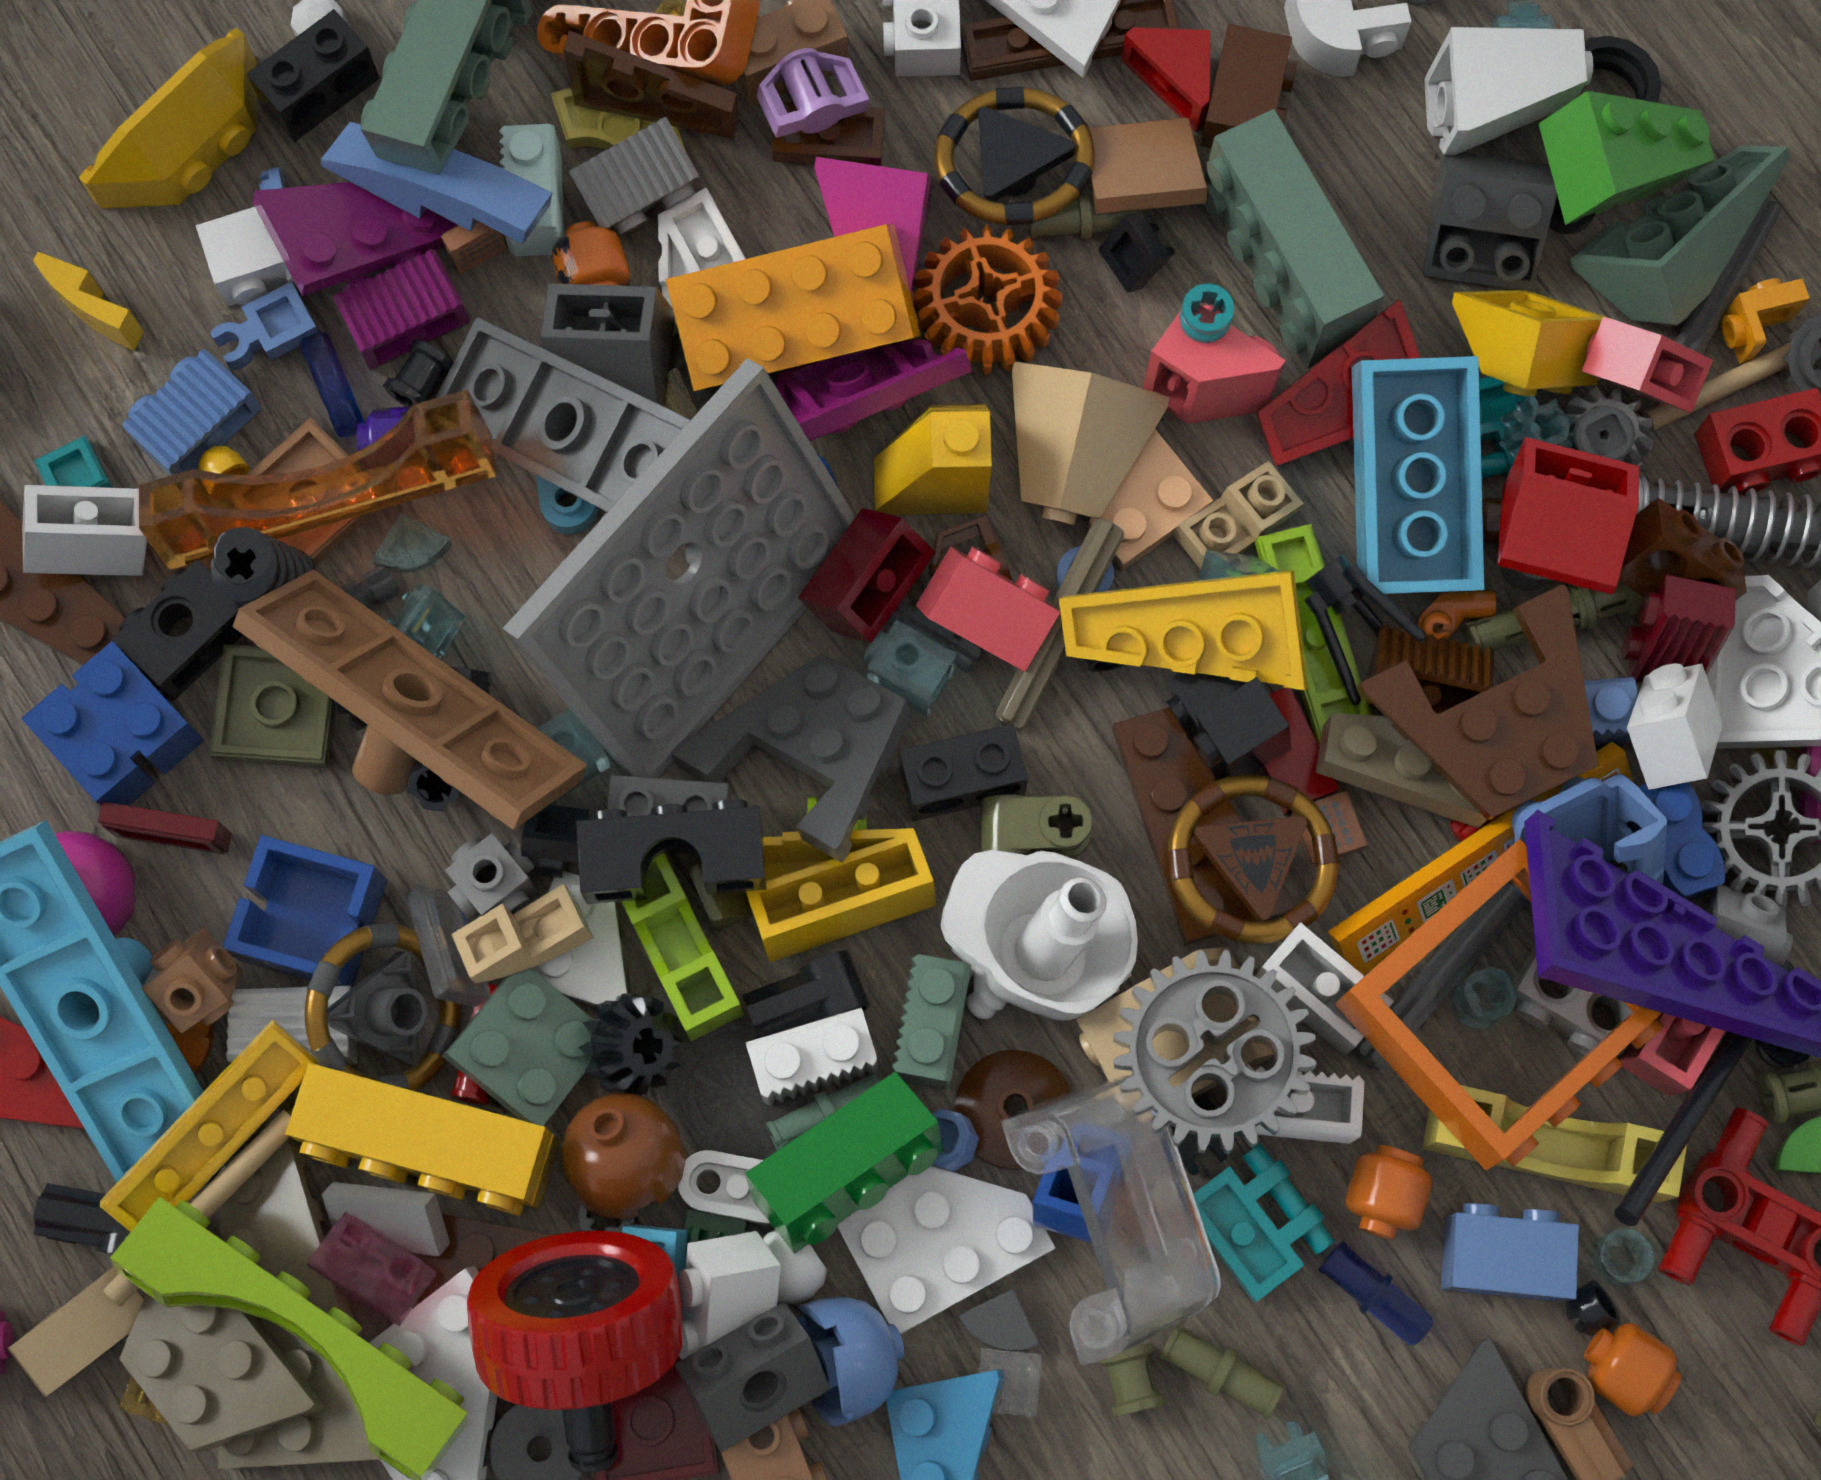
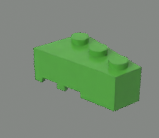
[1538,91,1715,225]

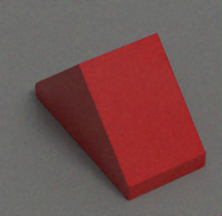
[1121,27,1210,133]

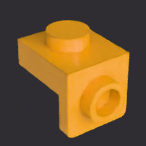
[1721,278,1810,364]

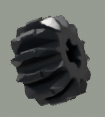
[578,993,685,1096]

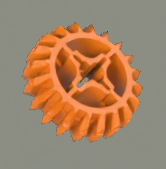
[912,224,1063,376]

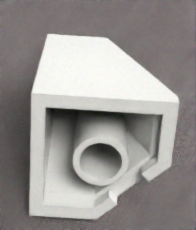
[1424,27,1593,155]

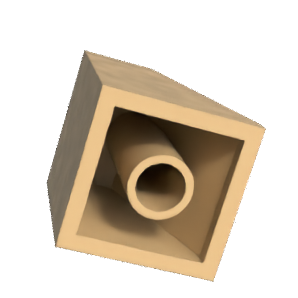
[1076,947,1274,1127]

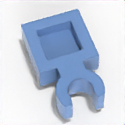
[210,282,320,370]

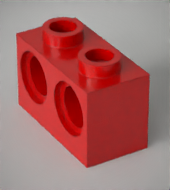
[1694,388,1821,496]

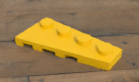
[1059,570,1308,690]

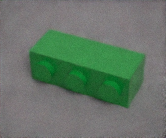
[745,1071,943,1254]

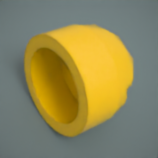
[198,446,250,496]

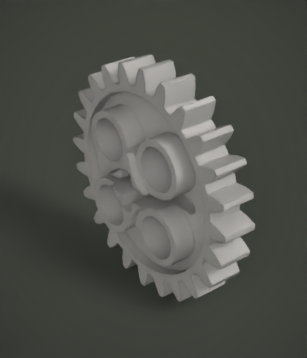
[1113,950,1316,1154]

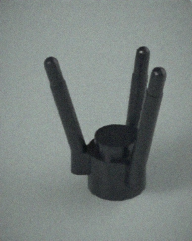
[1304,554,1427,705]

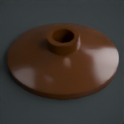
[955,1050,1074,1170]

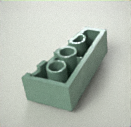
[361,0,533,174]

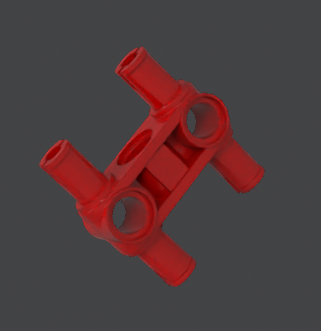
[1657,1108,1821,1346]

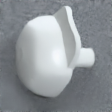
[940,850,1138,1021]

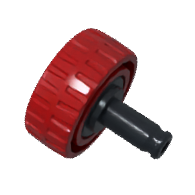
[467,1231,684,1474]

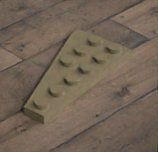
[218,1098,382,1469]

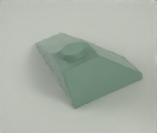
[1570,145,1790,326]

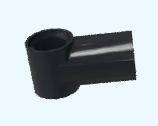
[742,950,870,1039]
[33,1183,130,1254]

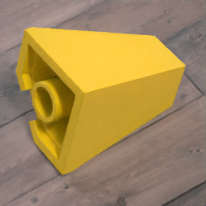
[874,404,992,515]

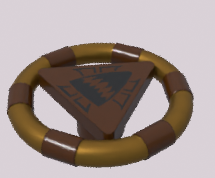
[1167,774,1340,944]

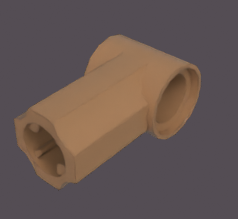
[1524,1367,1633,1480]

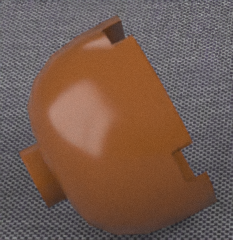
[560,1093,687,1219]

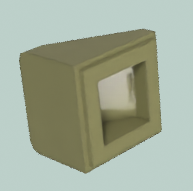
[689,864,753,932]

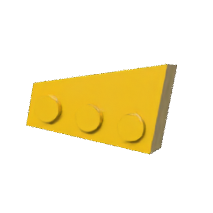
[745,828,937,963]

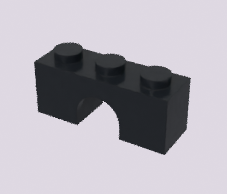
[576,799,767,904]

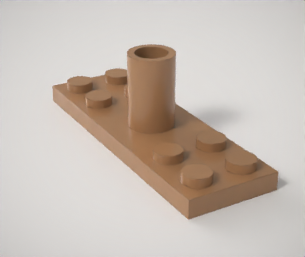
[233,569,588,830]

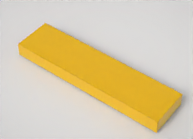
[100,1019,318,1232]

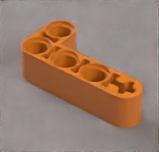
[537,0,759,85]

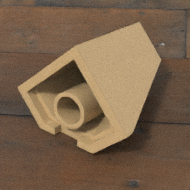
[1012,362,1170,525]

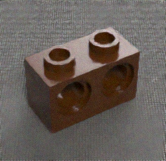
[1618,497,1747,601]

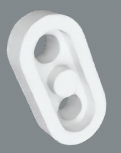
[678,1150,771,1225]

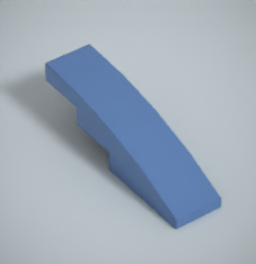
[321,122,552,245]

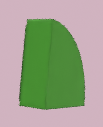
[1773,1116,1821,1175]

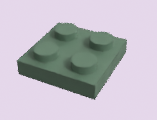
[442,968,593,1126]

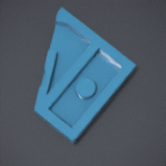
[886,1369,1005,1480]

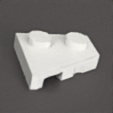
[658,188,746,335]
[531,871,627,1007]

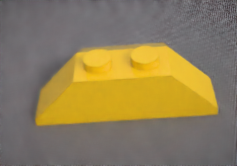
[79,27,257,209]

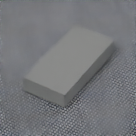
[322,1182,450,1256]

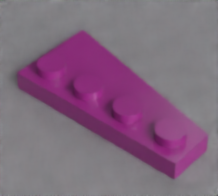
[252,182,458,296]

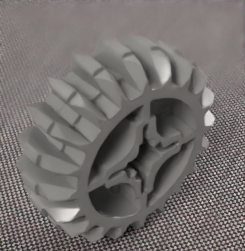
[1701,751,1821,909]

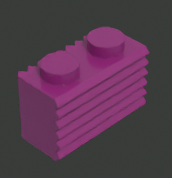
[333,249,470,370]

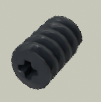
[211,527,315,605]

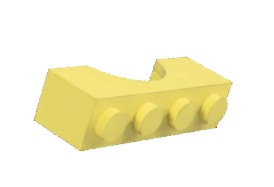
[1422,1085,1687,1203]

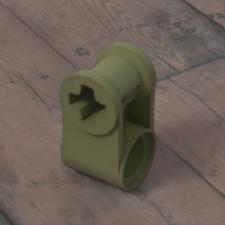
[980,794,1092,858]

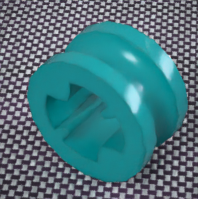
[1179,283,1235,343]

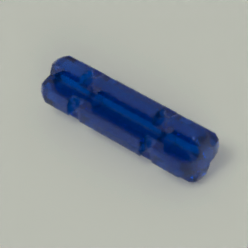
[300,331,365,438]

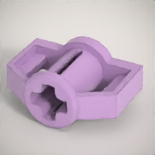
[756,48,869,138]

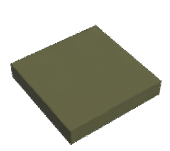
[209,644,336,768]

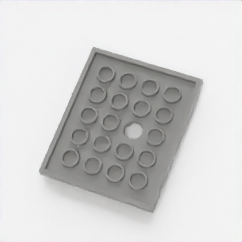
[502,358,856,778]

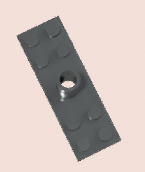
[427,317,691,512]

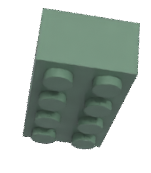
[1204,109,1384,368]

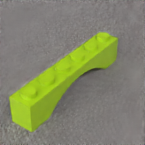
[110,1196,468,1480]

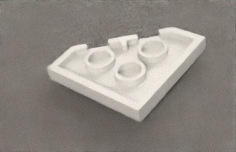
[1707,575,1821,749]
[837,1166,1055,1335]
[369,1265,497,1480]

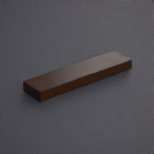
[960,0,1181,81]

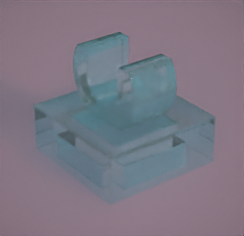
[387,583,466,659]
[1256,1420,1329,1480]

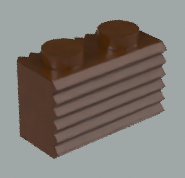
[1365,624,1494,714]

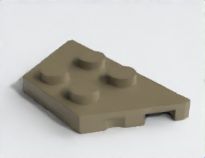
[119,1293,325,1452]

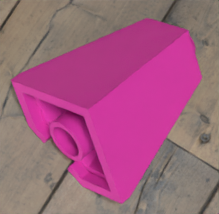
[814,157,934,296]

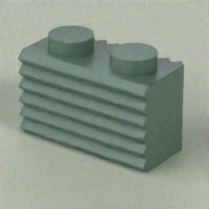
[892,954,972,1090]

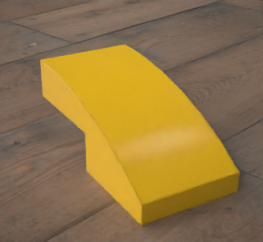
[33,251,144,351]

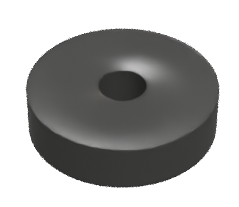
[490,1405,584,1480]

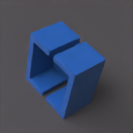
[21,641,205,806]
[222,835,388,988]

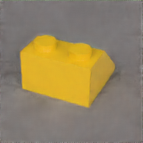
[1452,290,1611,396]

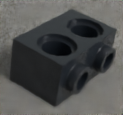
[247,9,380,143]
[899,724,1028,822]

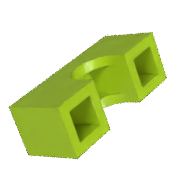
[622,853,744,1041]

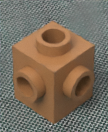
[141,927,243,1034]

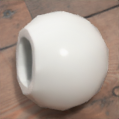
[763,1230,828,1305]

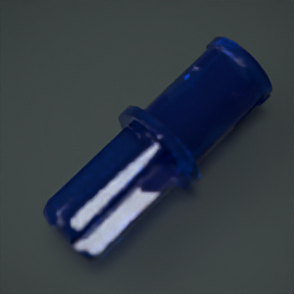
[1318,1240,1433,1346]

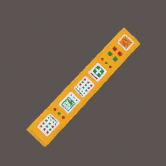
[1327,742,1634,975]

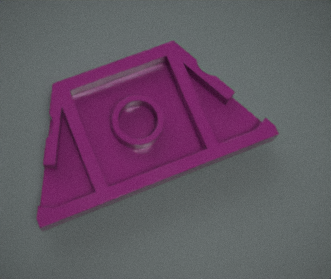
[775,338,972,442]

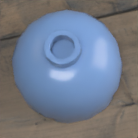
[796,1296,904,1427]

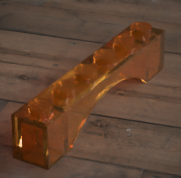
[139,389,496,570]

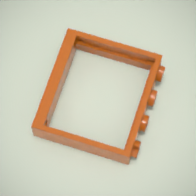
[1335,839,1665,1171]

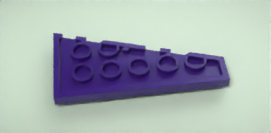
[1524,809,1821,1058]

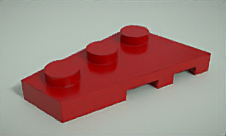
[1255,299,1420,466]

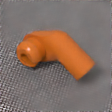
[1418,590,1496,639]

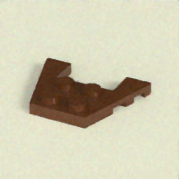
[1356,584,1598,820]

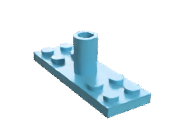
[0,820,204,1182]

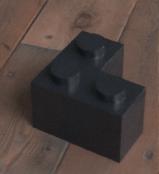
[1166,672,1291,779]

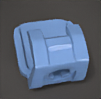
[1511,774,1667,899]

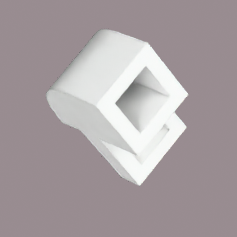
[1284,0,1411,77]

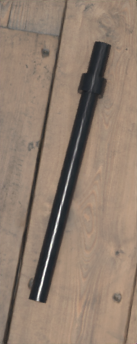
[1614,960,1794,1226]

